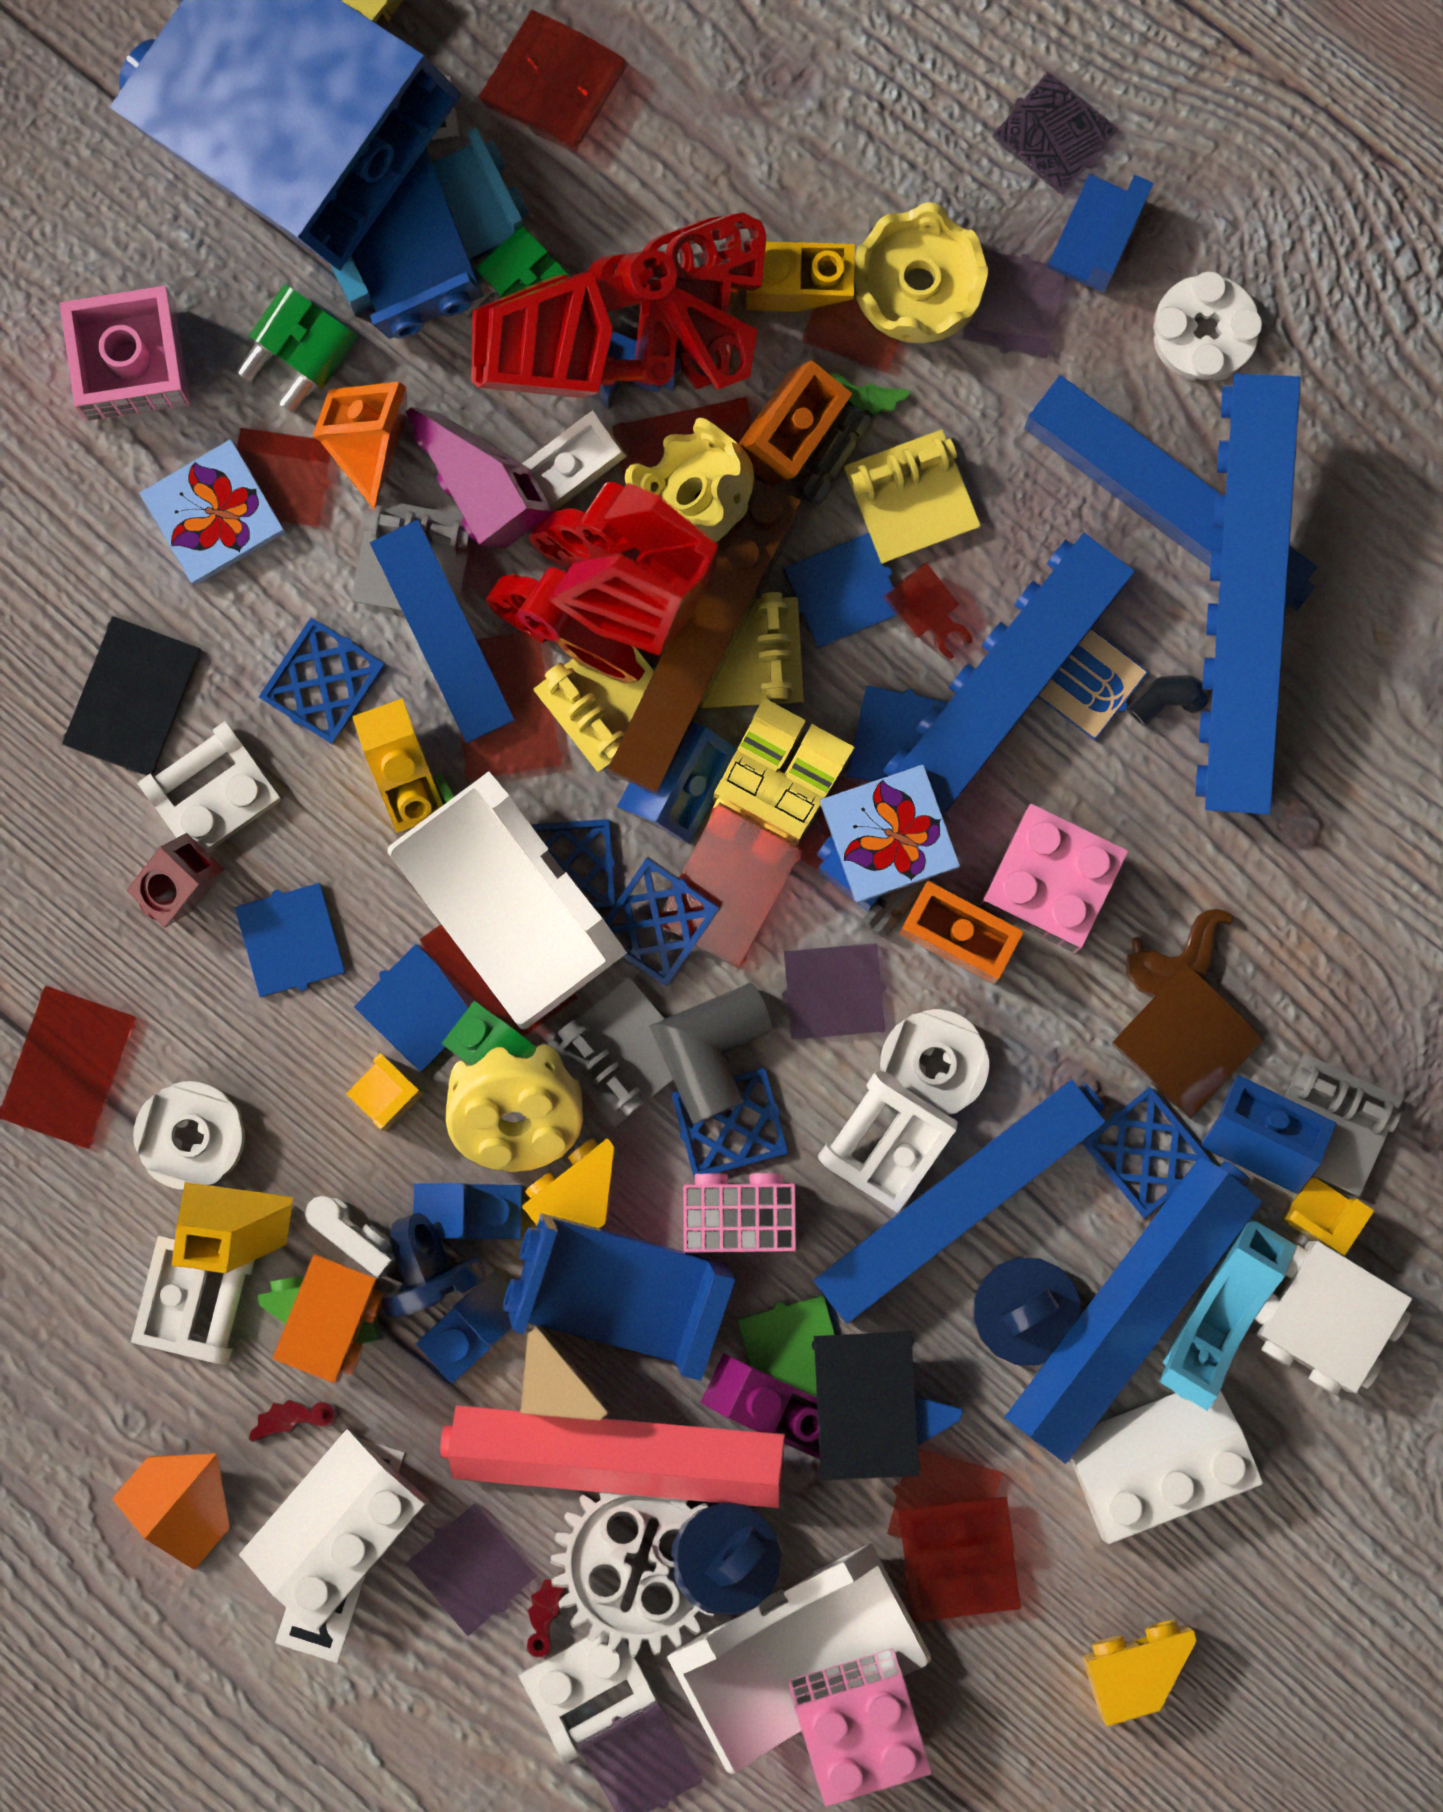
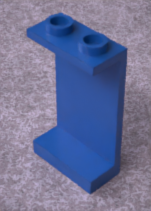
[354,148,484,339]
[503,1213,736,1381]

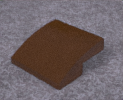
[1111,963,1263,1119]

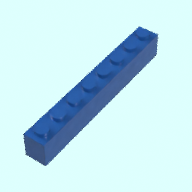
[1195,373,1301,814]
[817,532,1135,912]

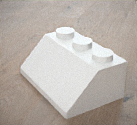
[1070,1390,1263,1544]
[239,1429,429,1632]

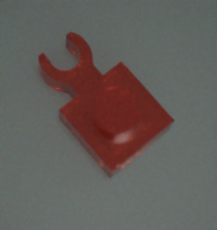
[882,563,973,659]

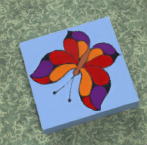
[139,439,286,586]
[820,764,960,904]

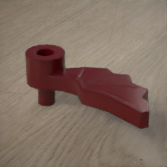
[248,1400,338,1442]
[526,1572,567,1660]

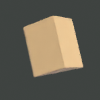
[521,1326,611,1420]

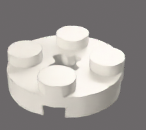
[1153,271,1262,381]
[880,1009,989,1116]
[133,1081,245,1190]

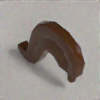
[1126,909,1234,996]

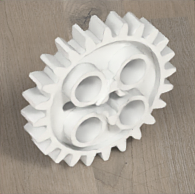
[550,1492,714,1657]

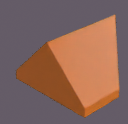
[312,382,408,510]
[112,1453,231,1570]

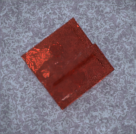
[478,9,628,152]
[898,1497,1021,1623]

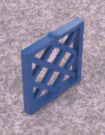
[258,617,385,745]
[530,819,615,909]
[604,857,721,987]
[671,1068,788,1179]
[1081,1087,1212,1219]

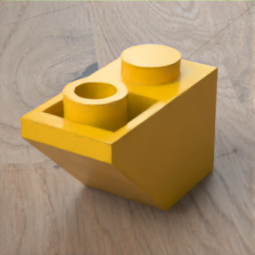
[746,241,855,312]
[352,698,443,833]
[522,1137,616,1229]
[172,1182,293,1273]
[1082,1619,1197,1727]

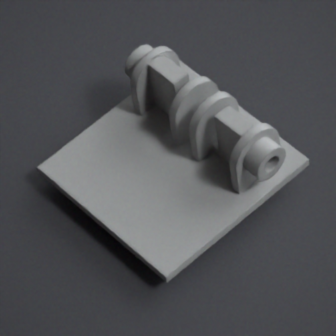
[350,499,472,611]
[547,977,673,1128]
[1285,1053,1403,1197]

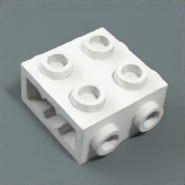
[1253,1241,1412,1396]

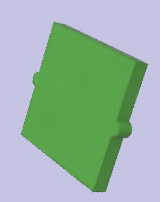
[738,1295,835,1405]

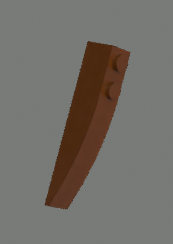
[608,478,801,795]

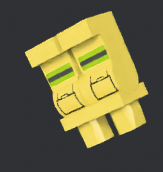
[707,697,854,866]

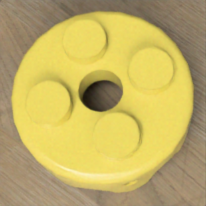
[854,202,988,344]
[625,418,754,543]
[446,1044,583,1172]

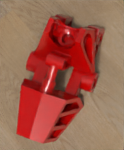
[471,212,766,398]
[486,482,718,682]

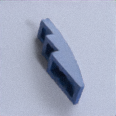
[369,519,515,744]

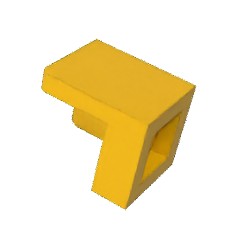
[346,1053,424,1132]
[1281,1177,1374,1256]

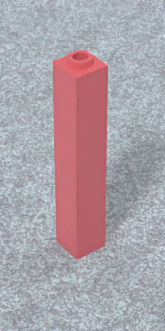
[440,1406,784,1508]

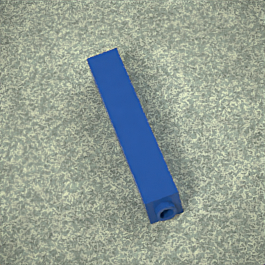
[1023,375,1318,612]
[812,1079,1105,1324]
[1004,1157,1262,1464]

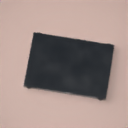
[62,616,202,776]
[811,1331,921,1481]

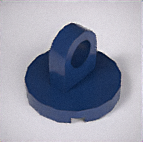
[381,1213,487,1318]
[973,1257,1081,1366]
[672,1503,781,1615]

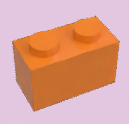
[738,360,852,487]
[899,880,1024,985]
[272,1254,385,1383]

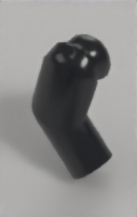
[1126,675,1209,727]

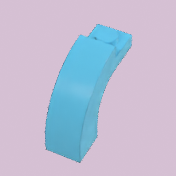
[1159,1218,1297,1411]

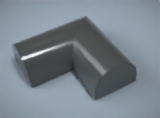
[649,983,772,1125]

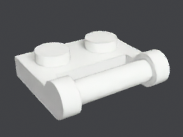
[137,721,282,853]
[818,1070,958,1213]
[306,1196,398,1278]
[131,1236,255,1365]
[518,1632,662,1764]

